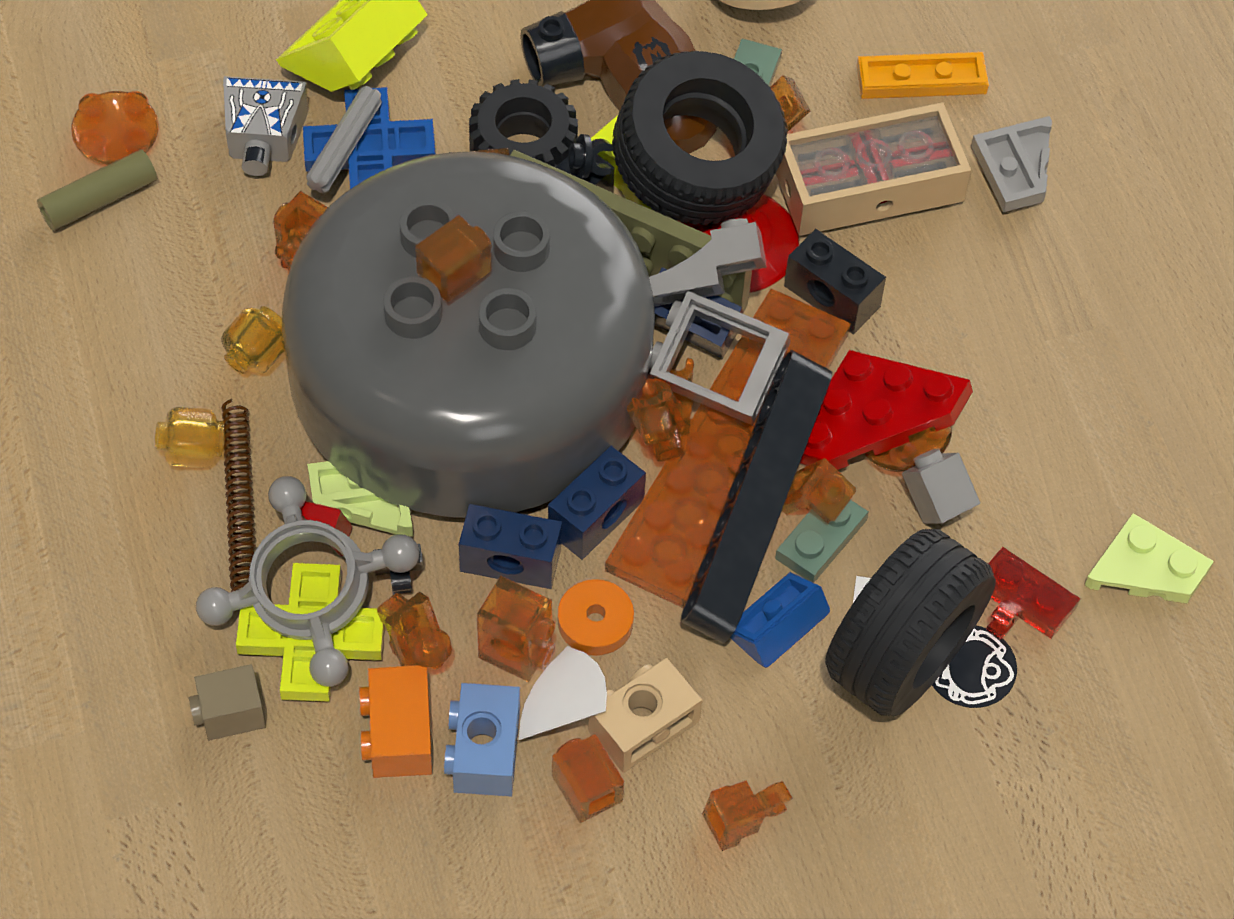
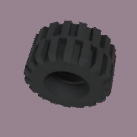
[469,79,578,167]

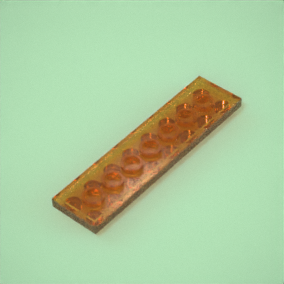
[605,288,851,608]

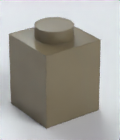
[188,664,266,741]

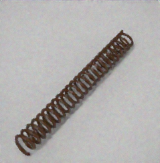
[221,398,256,610]

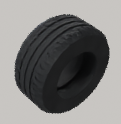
[612,51,788,225]
[825,529,996,716]

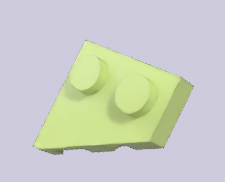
[307,461,413,537]
[1085,513,1214,603]

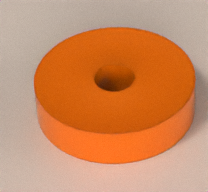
[558,579,634,656]

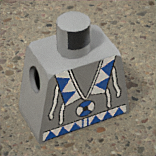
[223,76,309,176]

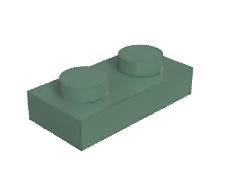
[775,487,869,583]

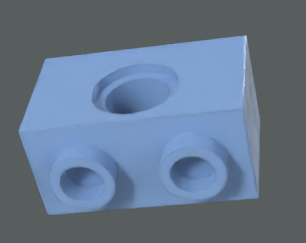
[444,683,520,797]

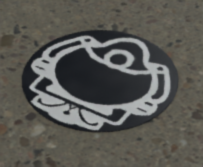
[932,625,1017,708]

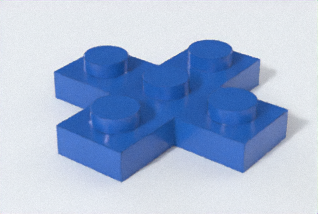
[303,87,435,189]

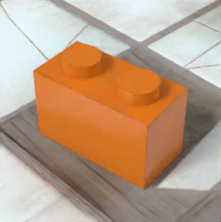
[359,665,432,778]

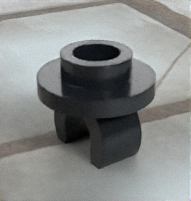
[568,134,614,179]

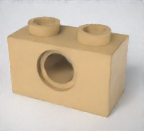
[588,658,703,773]

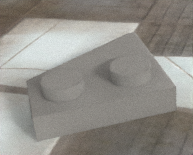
[971,116,1052,212]

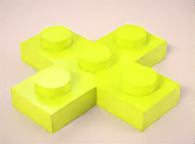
[236,563,385,702]

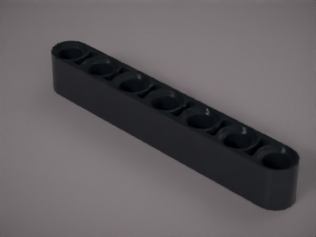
[680,350,833,643]

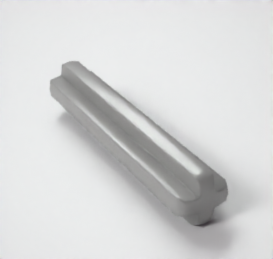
[306,86,382,193]

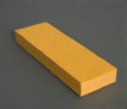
[857,52,989,99]

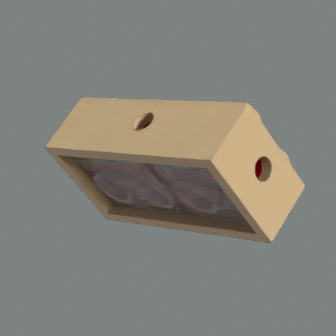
[776,102,971,236]

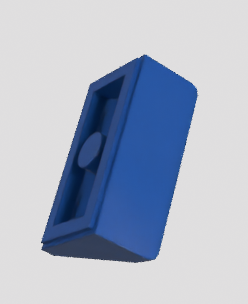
[730,572,830,668]

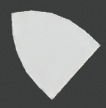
[519,646,607,740]

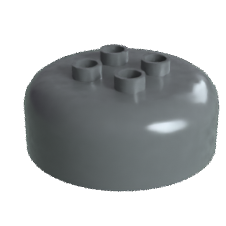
[282,151,655,518]

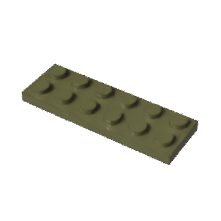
[510,150,752,313]

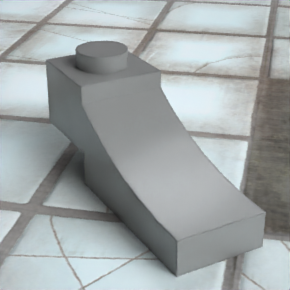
[649,218,767,307]

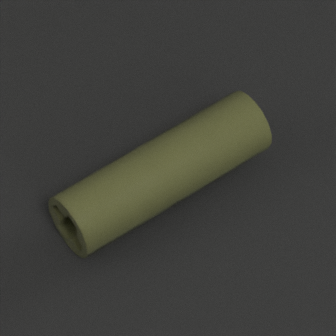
[37,149,157,231]

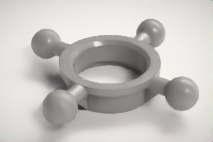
[196,476,420,687]

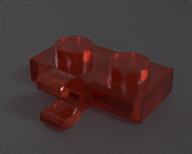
[986,546,1081,640]

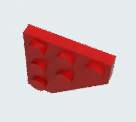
[799,350,973,472]

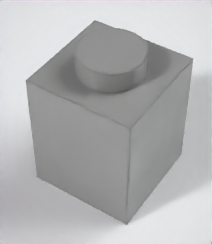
[902,448,981,523]

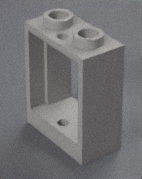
[650,291,790,426]

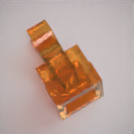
[702,780,792,851]

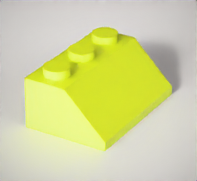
[276,0,428,92]

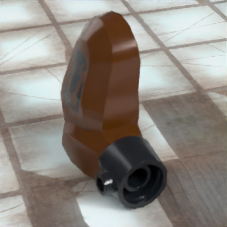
[520,0,717,154]

